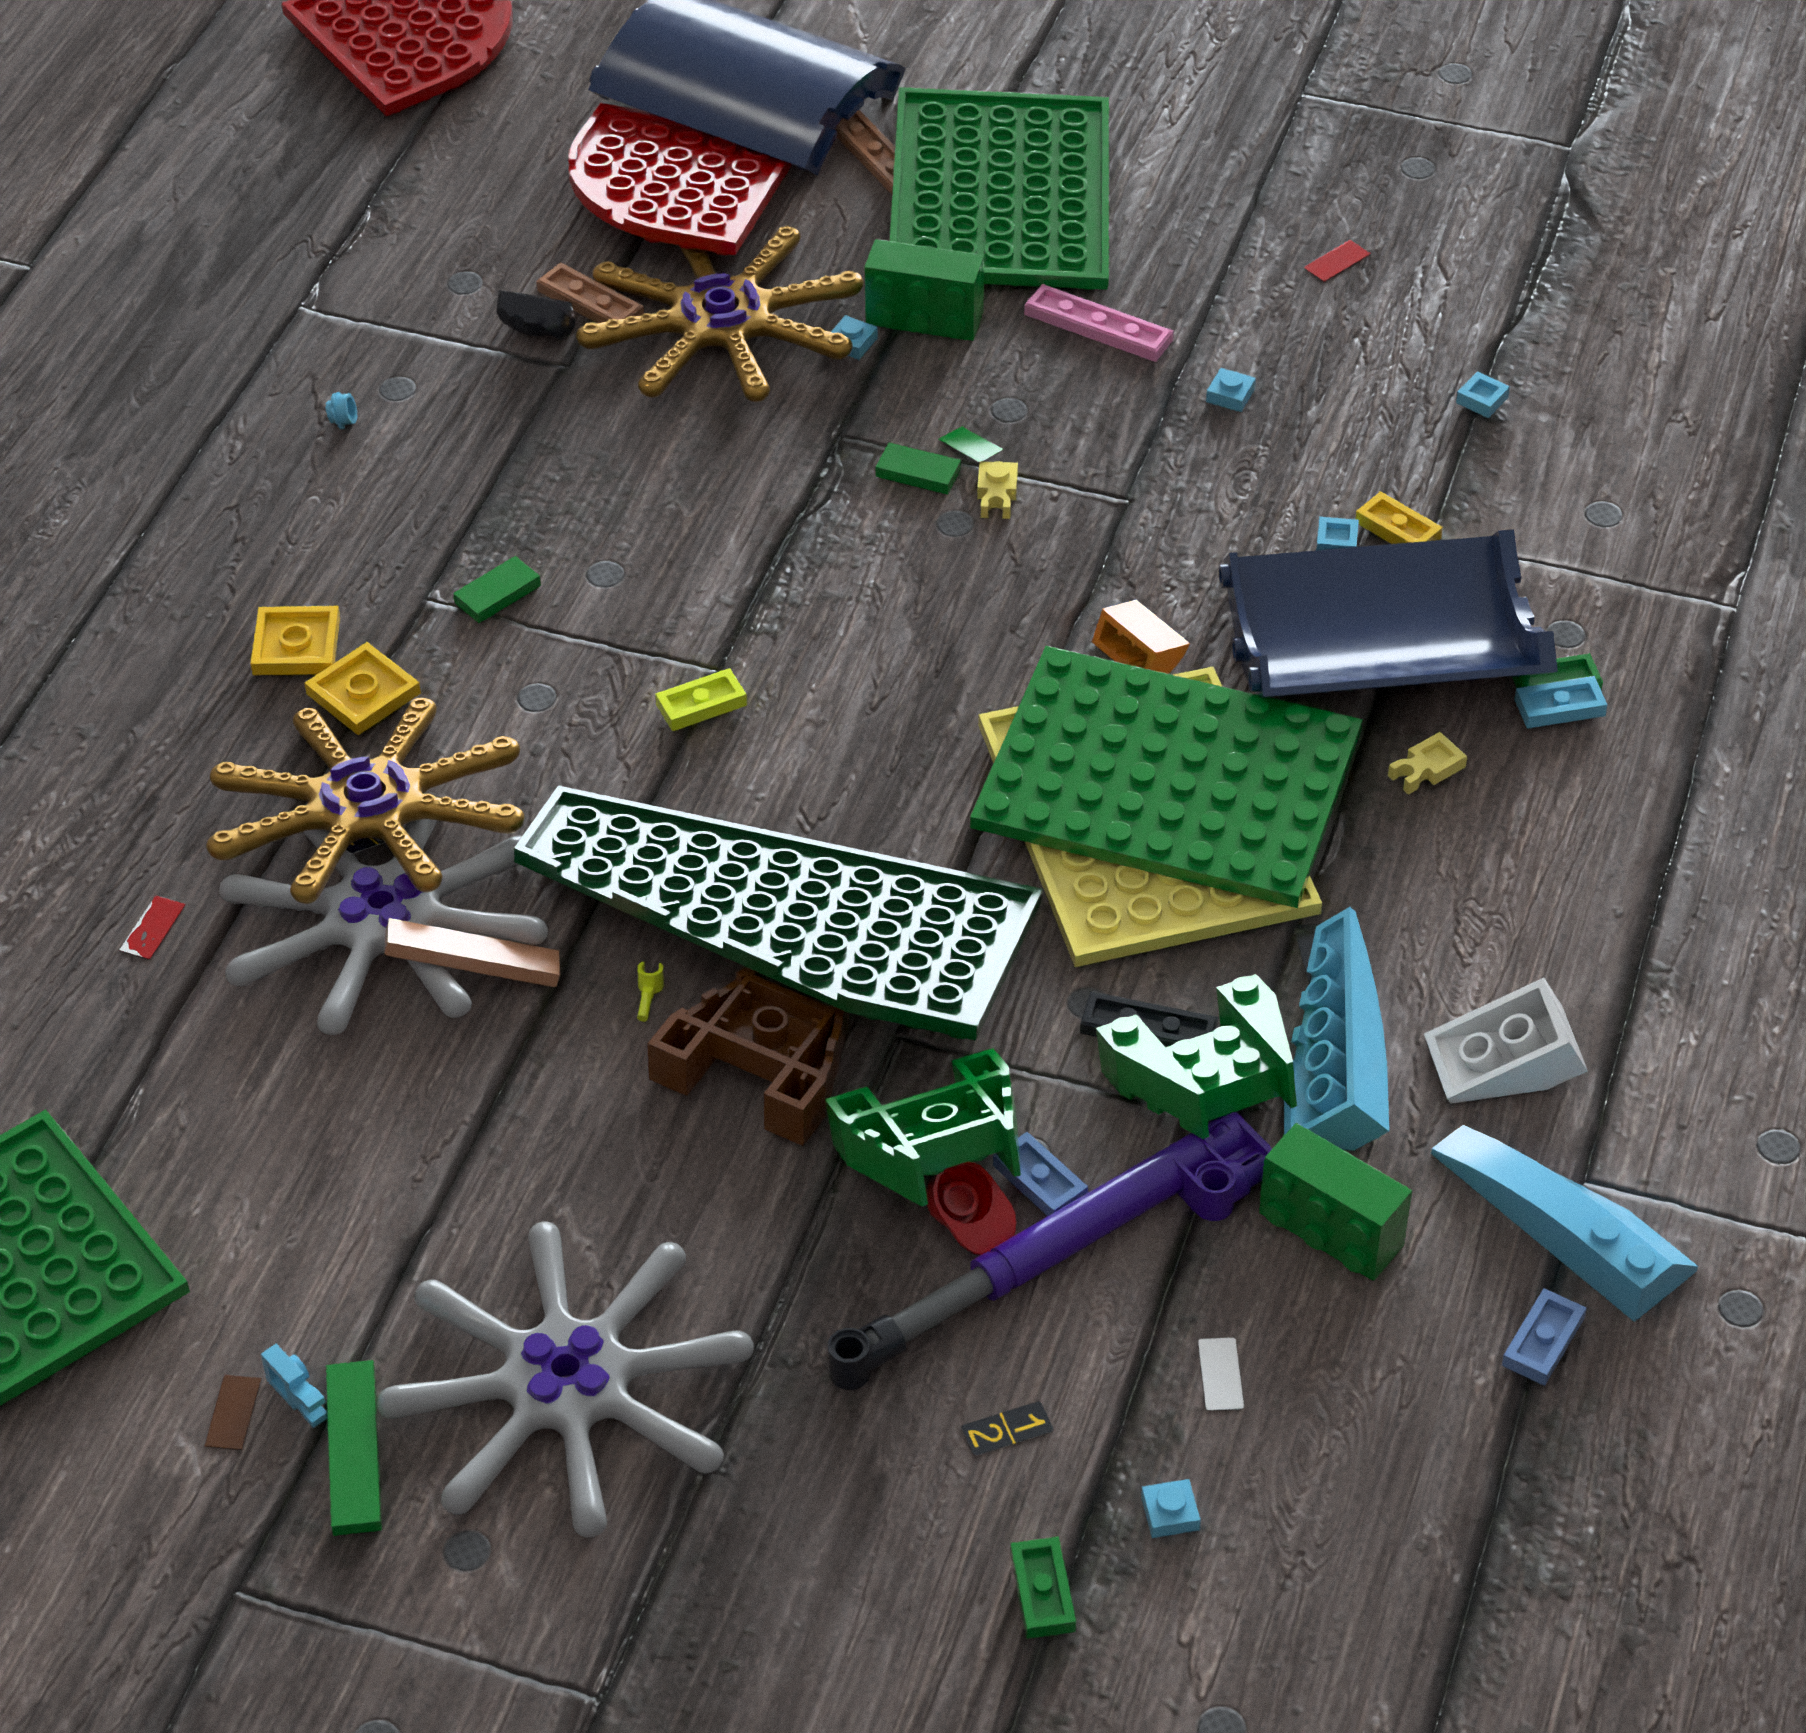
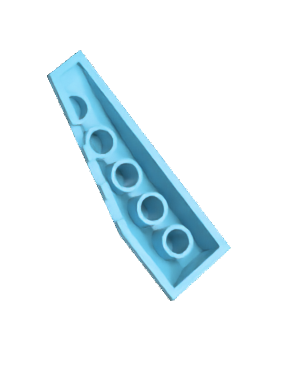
[1284,907,1389,1150]
[1431,1125,1698,1322]

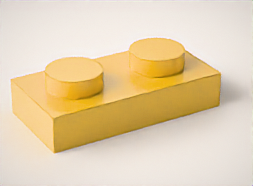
[1355,491,1443,544]

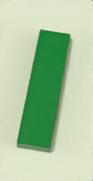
[326,1360,382,1536]

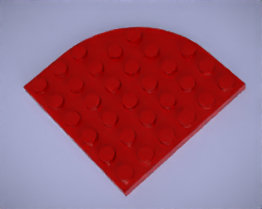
[282,0,513,116]
[569,103,792,255]

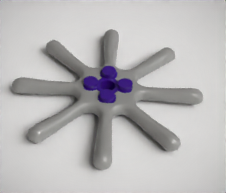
[219,791,548,1035]
[377,1221,754,1537]

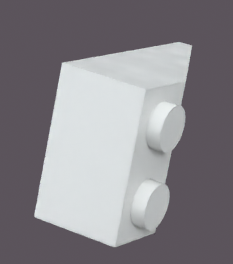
[1424,978,1588,1104]

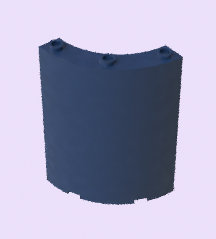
[588,0,906,176]
[1219,529,1558,698]

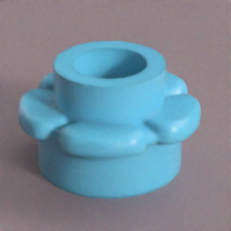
[326,392,357,429]

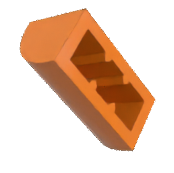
[1092,600,1190,674]

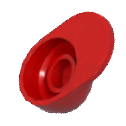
[926,1162,1016,1255]

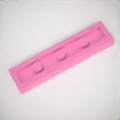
[1024,284,1173,362]

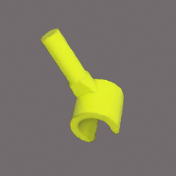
[637,961,664,1022]

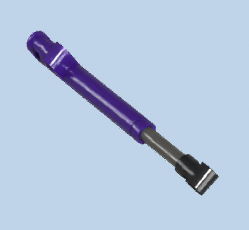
[828,1112,1272,1390]

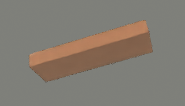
[536,263,644,323]

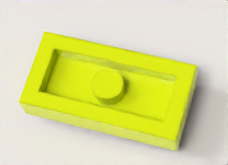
[655,668,747,731]

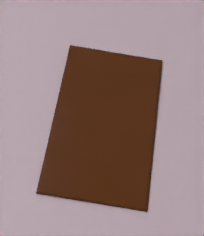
[205,1374,261,1450]

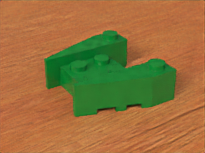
[1096,974,1297,1139]
[825,1048,1021,1206]

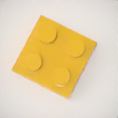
[250,606,340,675]
[304,642,421,735]

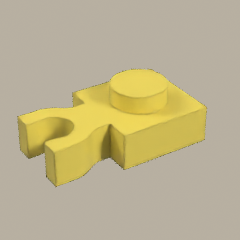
[977,461,1018,519]
[1388,732,1467,795]

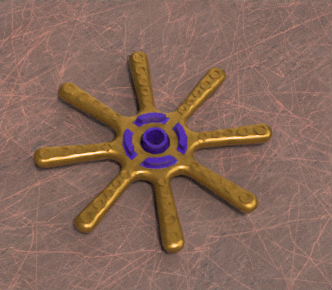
[576,226,864,402]
[206,698,525,904]

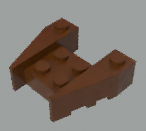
[647,967,848,1146]

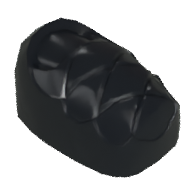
[496,290,576,341]

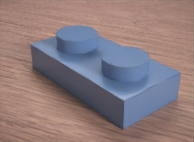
[993,1132,1088,1216]
[1502,1288,1587,1386]

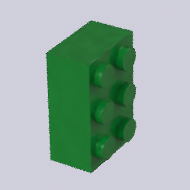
[864,239,984,341]
[1259,1123,1413,1281]

